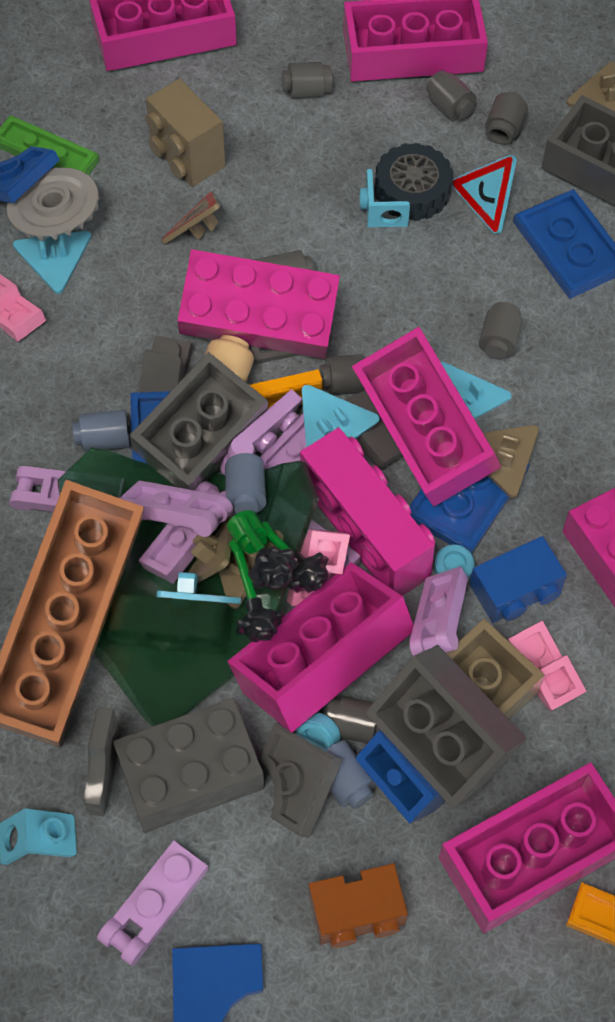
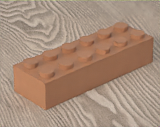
[0,480,144,747]

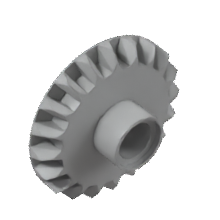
[7,168,100,242]

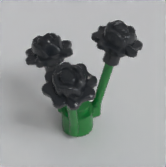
[227,510,329,643]

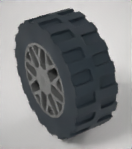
[374,143,453,221]

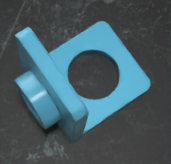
[360,169,410,227]
[0,809,77,865]

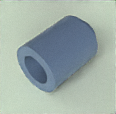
[73,409,130,452]
[225,453,266,514]
[327,740,376,809]

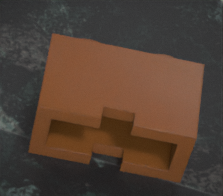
[308,863,408,948]

